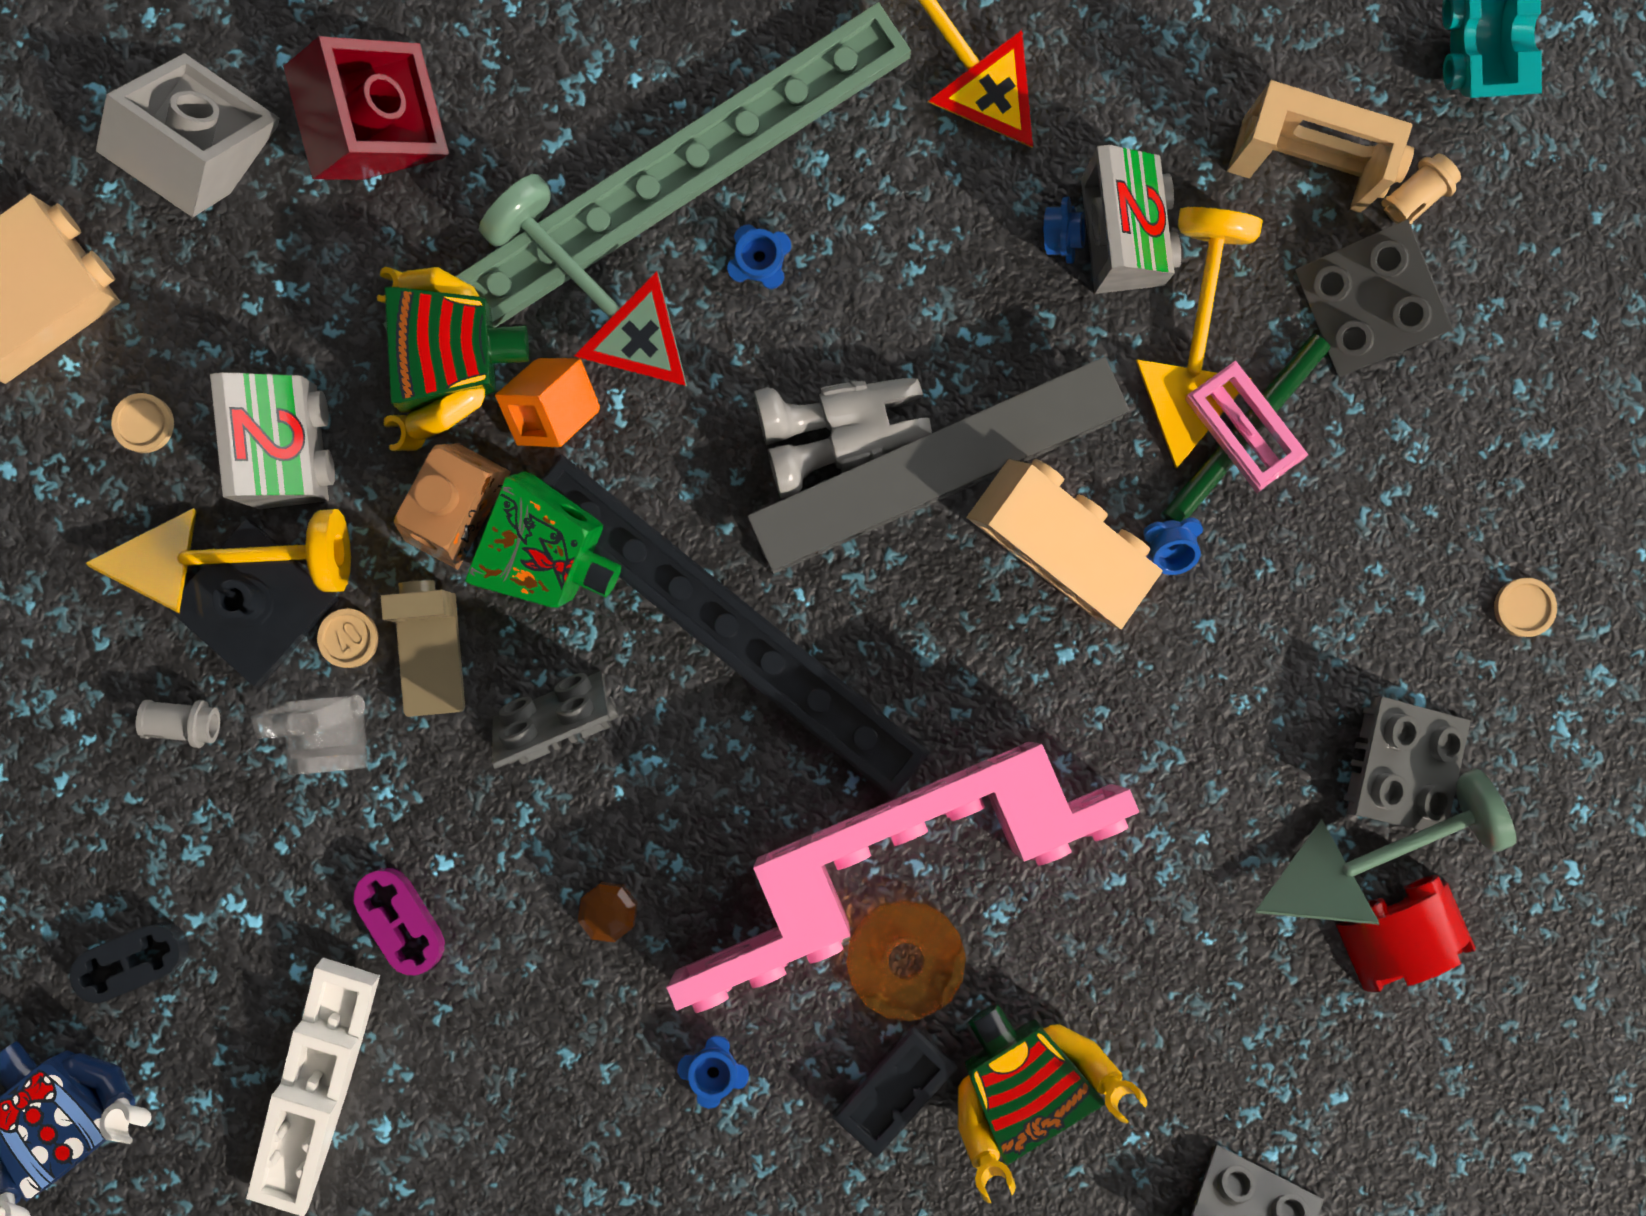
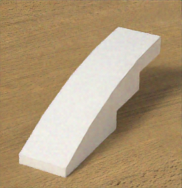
[246,958,380,1216]

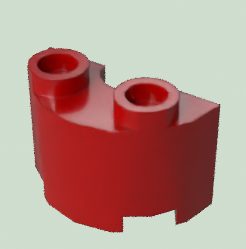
[1336,875,1476,993]

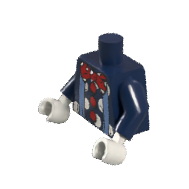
[0,1041,151,1216]

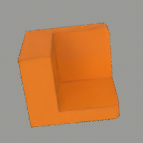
[495,358,600,447]

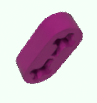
[354,868,445,975]

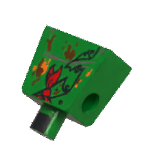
[465,471,621,608]

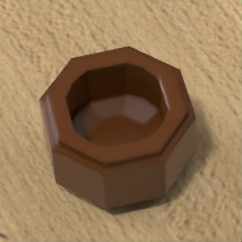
[578,882,638,942]

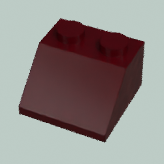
[283,36,449,180]

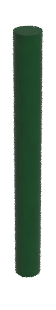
[1162,334,1331,522]

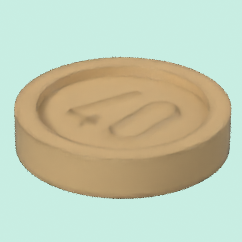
[111,393,174,453]
[1494,578,1557,637]
[317,609,379,668]

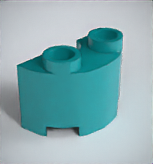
[1442,0,1542,98]

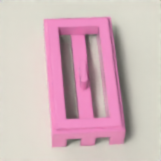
[1185,360,1308,493]

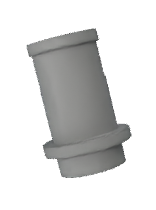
[136,700,220,748]

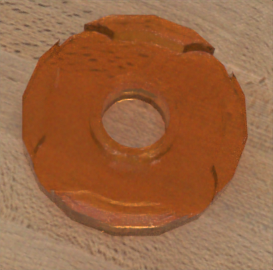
[846,899,966,1021]

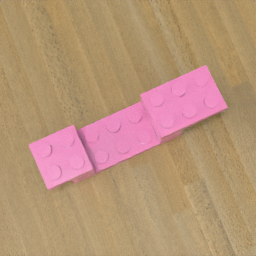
[666,742,1139,1013]

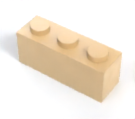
[966,459,1163,629]

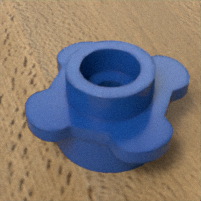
[1044,197,1086,264]
[727,225,791,289]
[1143,518,1203,575]
[677,1035,749,1109]

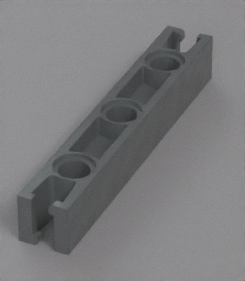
[748,356,1130,574]

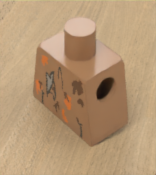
[394,443,511,570]

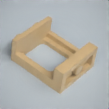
[1227,80,1414,213]

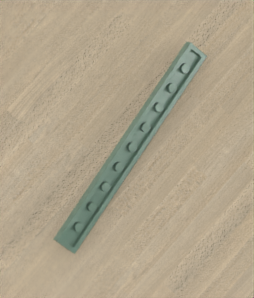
[383,2,911,330]

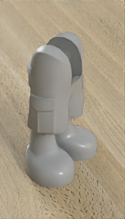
[754,378,932,499]

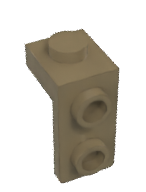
[381,580,465,717]

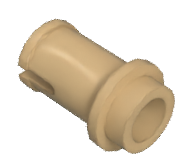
[1381,153,1461,225]

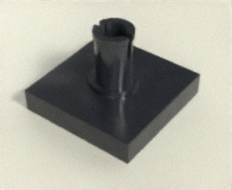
[166,519,340,687]

